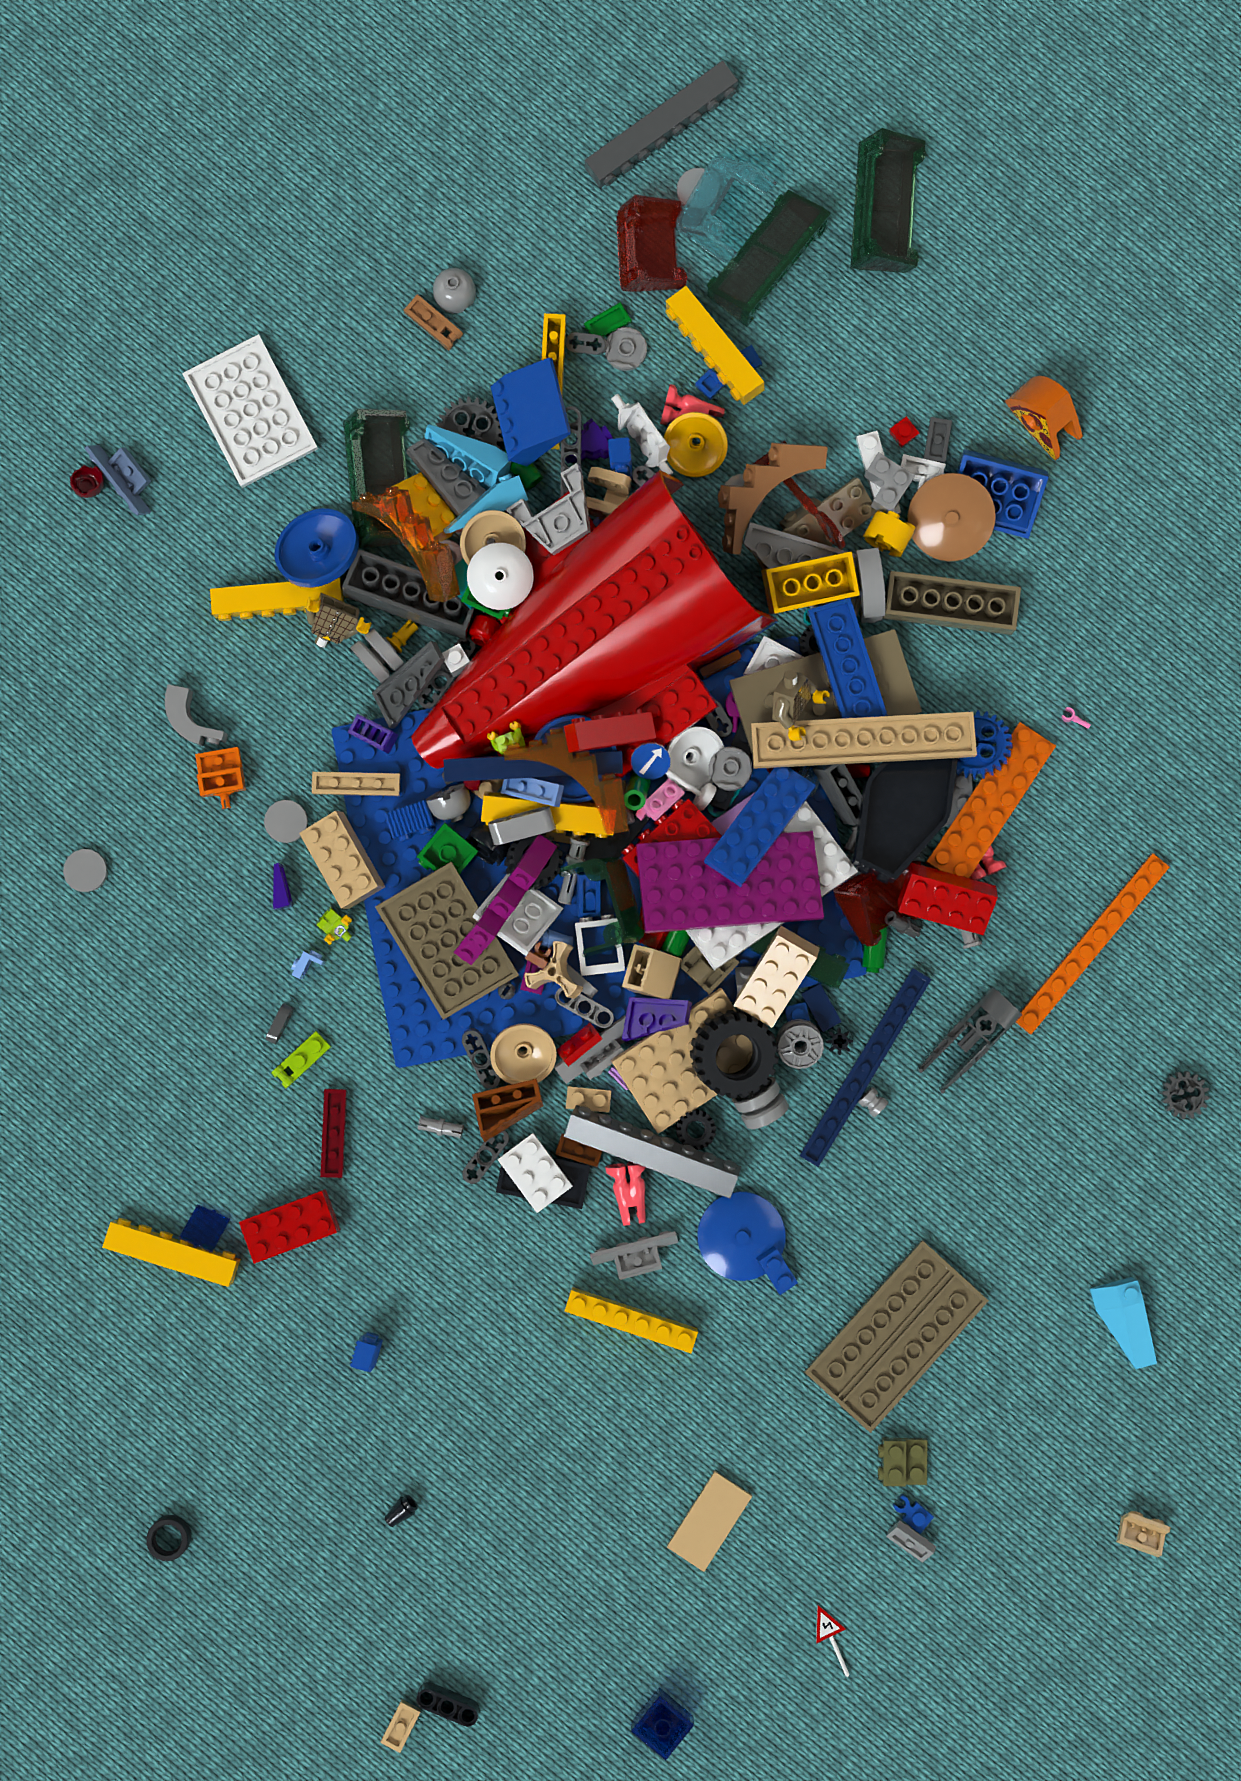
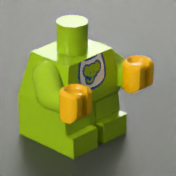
[487,721,528,756]
[316,907,353,945]

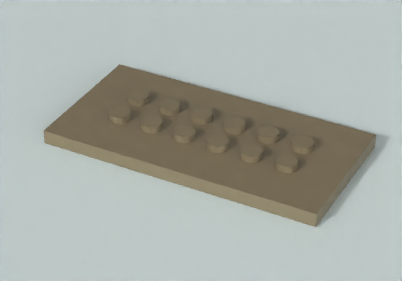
[729,629,922,756]
[804,1240,989,1433]

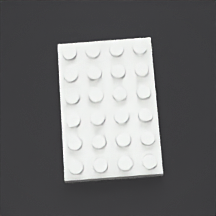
[182,334,318,488]

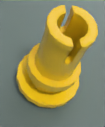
[385,620,419,653]

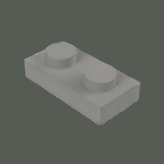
[886,1520,936,1563]

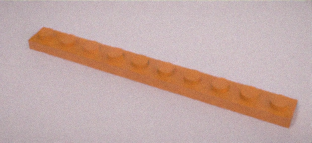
[1015,853,1170,1035]

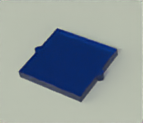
[179,1204,230,1253]

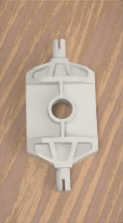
[611,394,673,475]

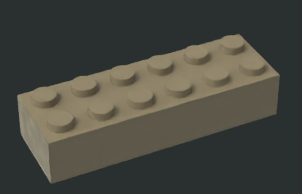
[882,571,1021,635]

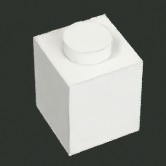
[442,643,470,677]

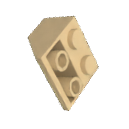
[622,944,682,999]

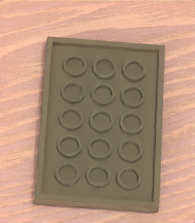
[375,861,519,1020]

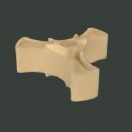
[524,941,583,999]

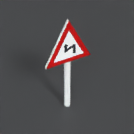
[816,1605,849,1677]

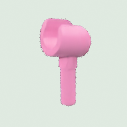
[1062,707,1091,729]

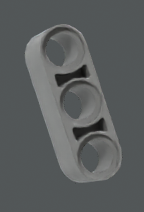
[488,806,556,845]
[555,987,614,1028]

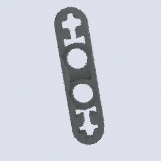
[418,636,476,709]

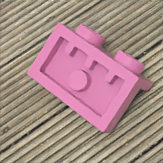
[635,779,685,821]

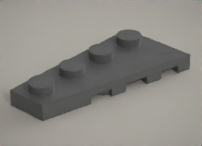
[406,438,486,517]
[372,641,445,729]

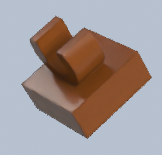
[525,941,552,969]

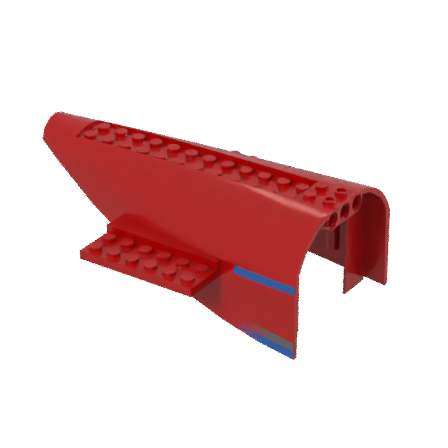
[411,470,779,783]

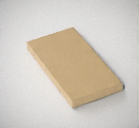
[667,1470,752,1572]

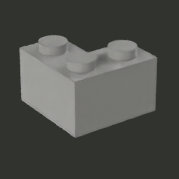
[864,452,915,514]

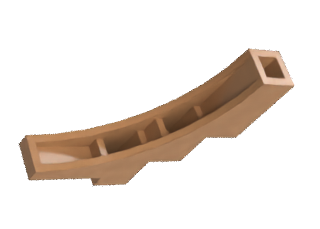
[718,443,828,554]

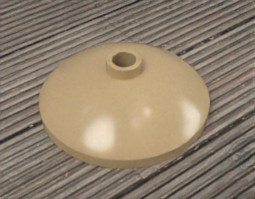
[460,510,526,566]
[490,1023,557,1084]

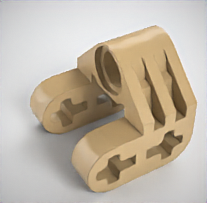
[586,467,631,520]

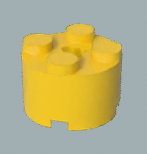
[863,510,915,557]

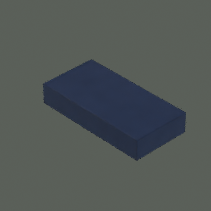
[801,983,842,1032]

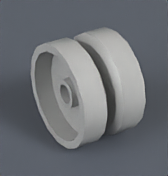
[350,627,405,684]
[732,1076,789,1129]

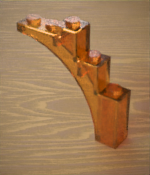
[352,486,460,602]
[502,727,629,834]

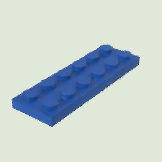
[807,597,888,719]
[704,767,816,887]

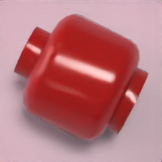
[469,613,500,646]

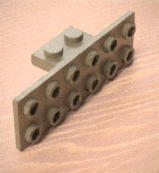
[753,477,877,570]

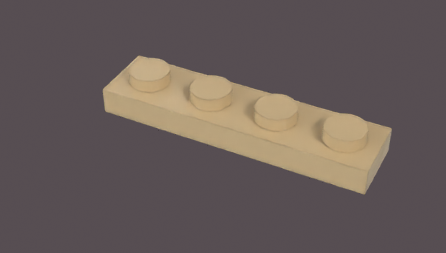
[312,772,401,796]

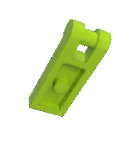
[271,1031,331,1089]

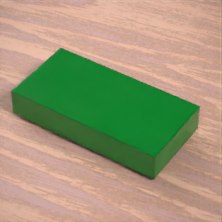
[584,302,632,344]

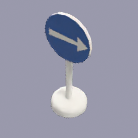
[631,742,716,812]

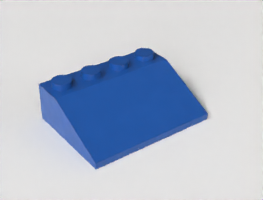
[490,358,571,466]
[957,449,1049,539]

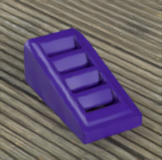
[347,713,398,754]
[273,863,294,910]

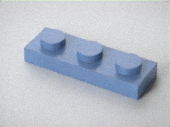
[501,778,564,807]

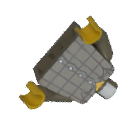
[305,593,372,648]
[772,670,830,741]

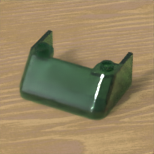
[559,857,645,958]

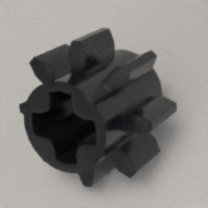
[825,1028,853,1055]

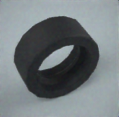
[146,1515,191,1561]

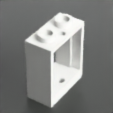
[575,915,625,976]

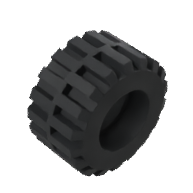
[504,833,563,890]

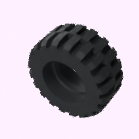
[690,1010,779,1099]

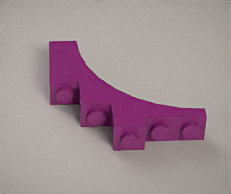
[453,834,557,965]

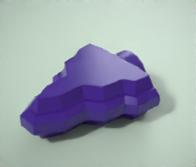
[565,418,613,464]

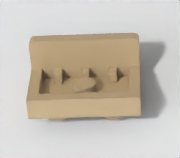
[1116,1511,1171,1557]

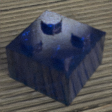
[631,1687,694,1760]

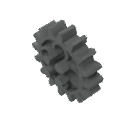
[1160,1071,1210,1119]

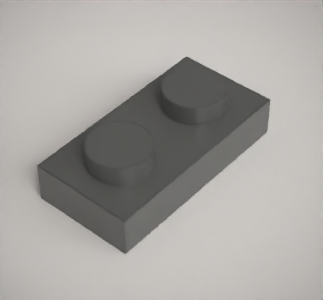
[923,417,952,464]

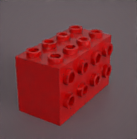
[620,799,722,879]

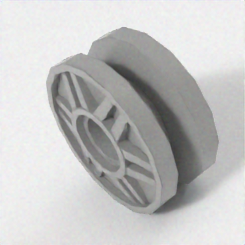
[776,1019,824,1069]

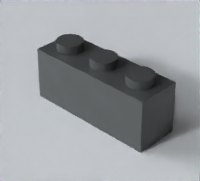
[813,764,862,825]

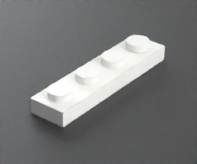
[856,431,901,515]

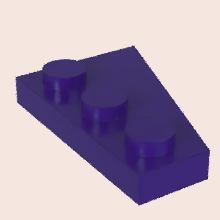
[622,997,692,1042]

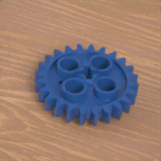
[956,710,1013,780]

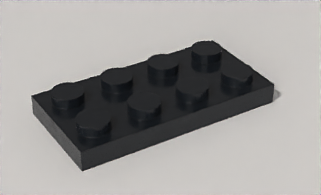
[496,1148,591,1209]

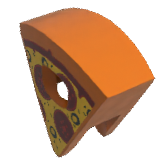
[1005,376,1083,460]

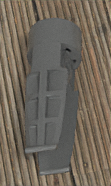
[917,987,1023,1094]

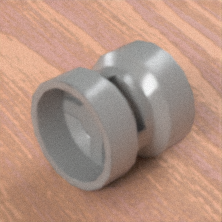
[858,1087,889,1117]

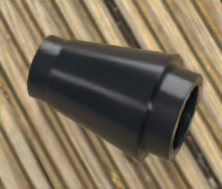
[385,1495,418,1527]

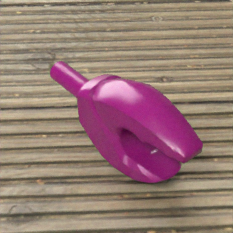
[725,690,740,733]

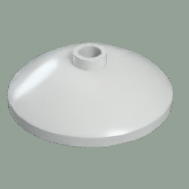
[467,543,534,610]
[666,726,724,791]

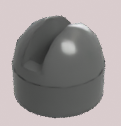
[498,982,516,1000]

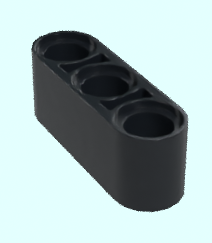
[416,1682,479,1727]

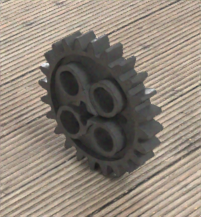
[435,396,504,450]

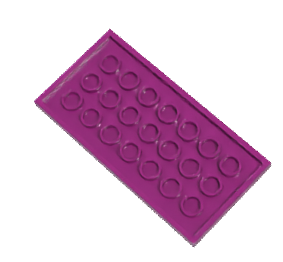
[636,831,824,933]

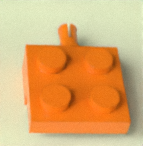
[195,747,246,809]

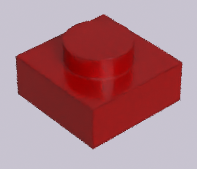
[889,416,919,448]

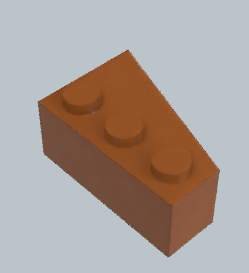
[472,1078,544,1142]

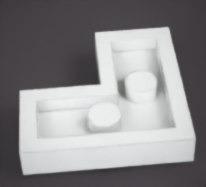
[900,454,946,490]

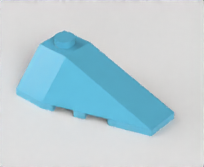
[424,424,511,491]
[443,473,528,534]
[1089,1277,1157,1369]

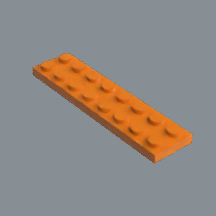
[926,722,1056,878]

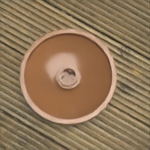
[907,473,995,561]

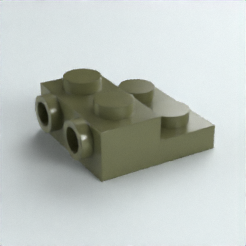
[878,1437,927,1487]

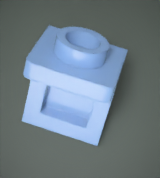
[291,950,326,979]

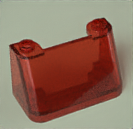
[617,195,687,292]
[833,861,921,946]

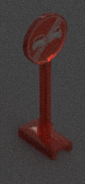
[753,440,846,549]

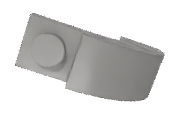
[855,548,885,623]
[165,684,228,747]

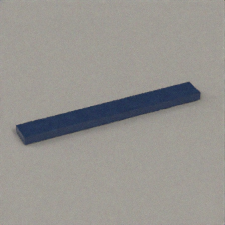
[443,750,623,782]

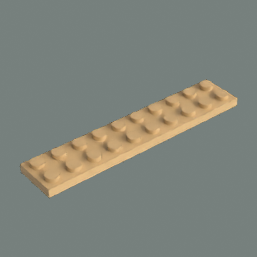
[751,712,977,769]

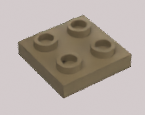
[680,945,740,995]

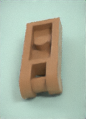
[403,294,463,351]

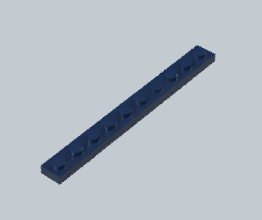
[799,968,932,1167]

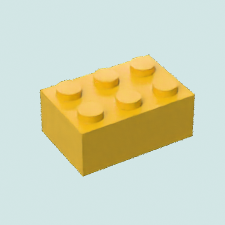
[381,472,457,553]

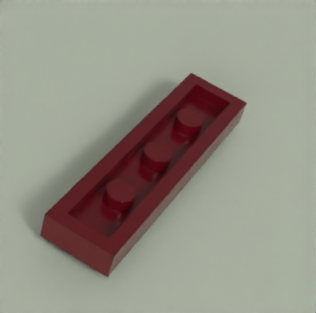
[320,1089,347,1178]

